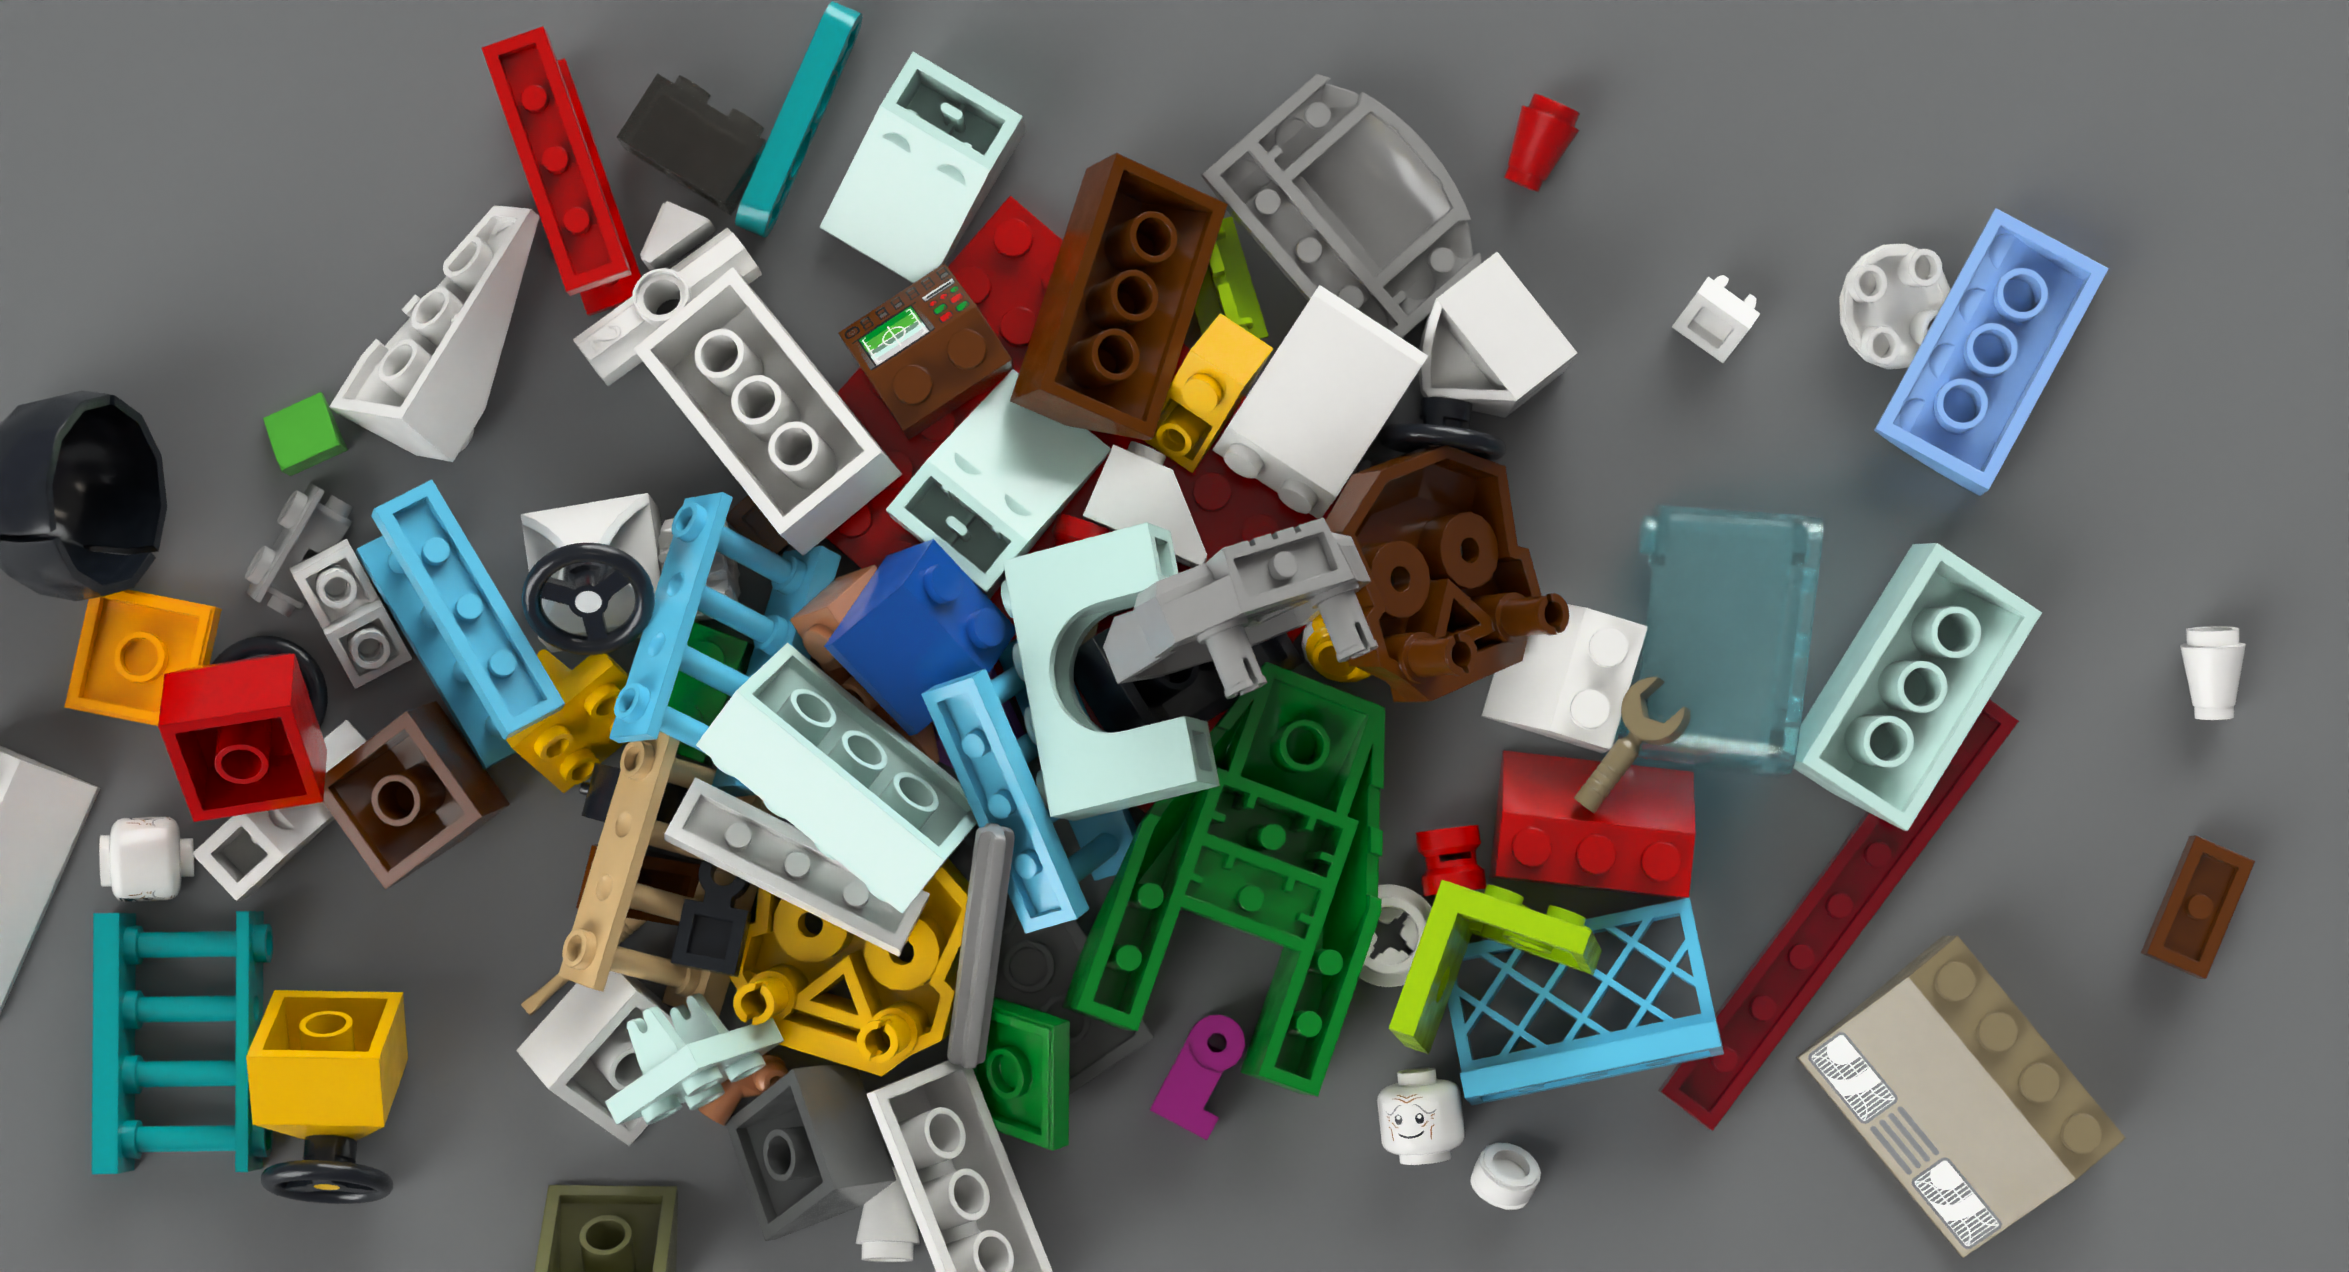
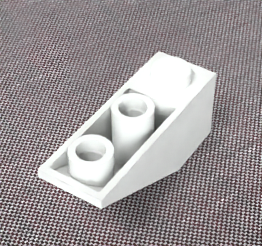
[192,720,367,901]

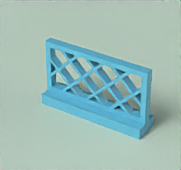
[1448,897,1724,1105]

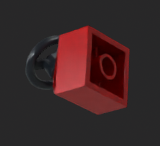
[158,636,328,822]

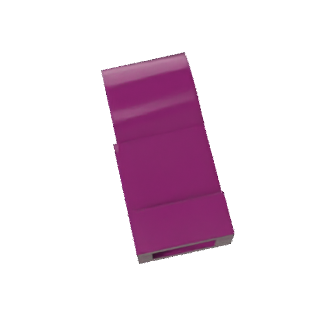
[1149,1014,1245,1140]

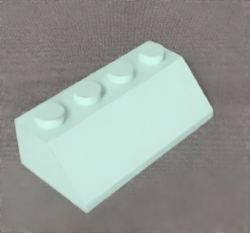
[1780,543,2042,831]
[696,642,977,913]

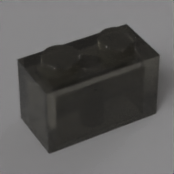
[617,73,766,215]

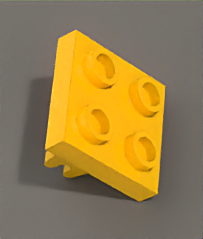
[506,649,629,793]

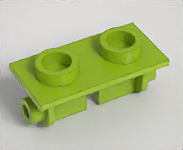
[1194,217,1269,340]

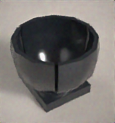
[0,391,167,601]

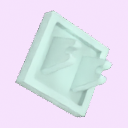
[605,993,784,1125]

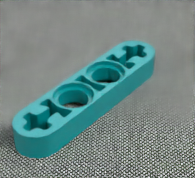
[735,1,863,238]

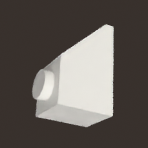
[1083,441,1207,568]

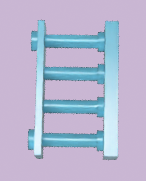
[355,480,565,770]
[609,492,841,797]
[921,639,1137,934]

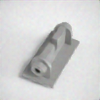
[245,483,354,618]

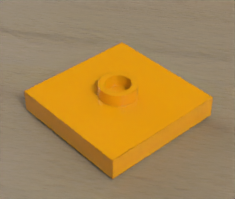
[64,590,222,726]

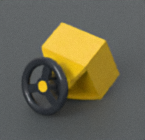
[246,990,408,1204]

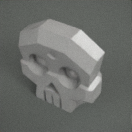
[1103,518,1379,699]

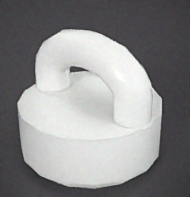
[1470,1143,1541,1210]

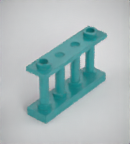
[92,911,273,1174]

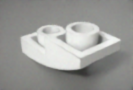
[289,539,412,689]

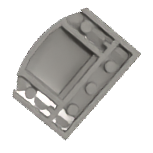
[1201,74,1482,338]

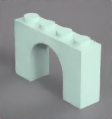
[1001,522,1220,821]

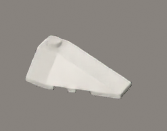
[329,205,540,462]

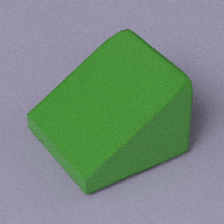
[263,392,348,476]

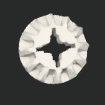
[1359,884,1432,987]

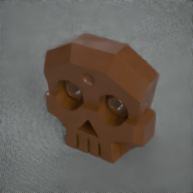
[1326,445,1570,702]

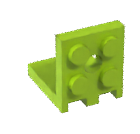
[1389,880,1602,1054]

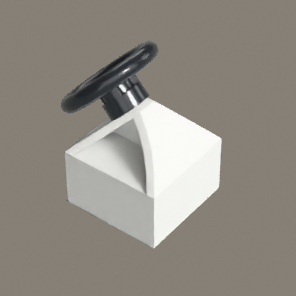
[1379,252,1577,461]
[521,493,662,655]

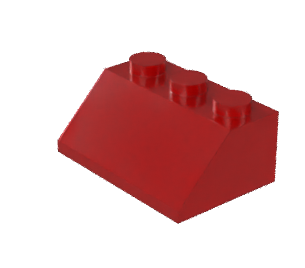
[1489,750,1696,899]

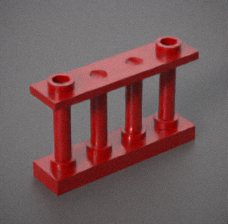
[482,26,642,316]

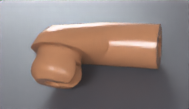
[698,1053,788,1126]

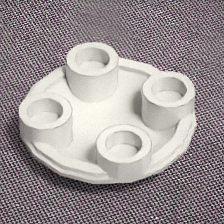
[1839,244,1951,369]

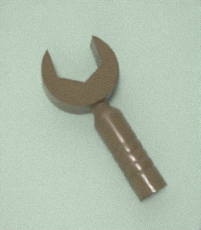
[1574,677,1691,813]

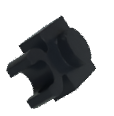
[671,860,752,977]

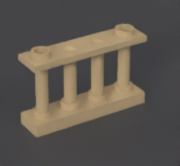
[558,732,779,1017]

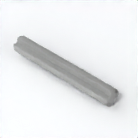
[947,823,1015,1069]

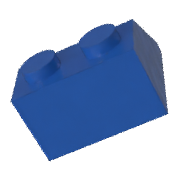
[824,539,1016,736]

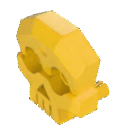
[729,859,969,1077]

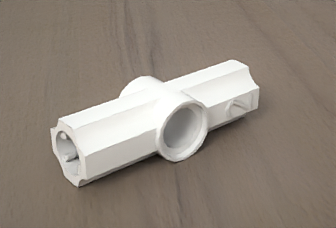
[573,227,762,386]

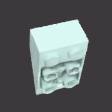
[820,52,1026,283]
[886,369,1111,598]

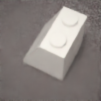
[1213,285,1428,519]

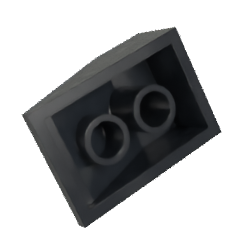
[1074,627,1304,733]

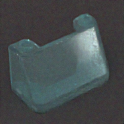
[1615,505,1823,778]

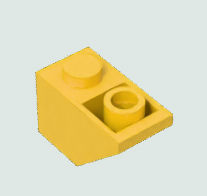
[1144,313,1274,473]

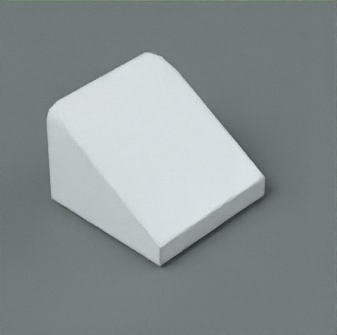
[640,201,716,271]

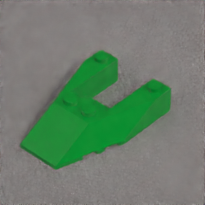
[1062,662,1385,1097]

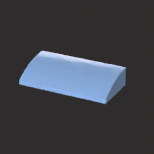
[1874,208,2109,496]

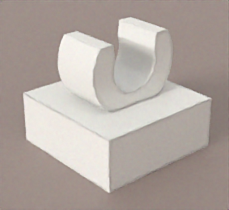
[1672,275,1760,363]

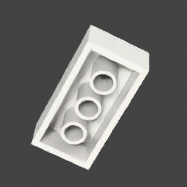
[634,267,902,556]

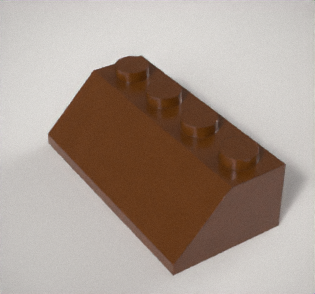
[1010,153,1228,440]

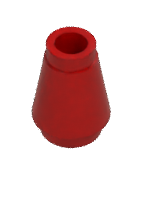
[1504,93,1580,193]

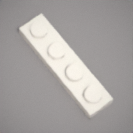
[664,777,930,957]

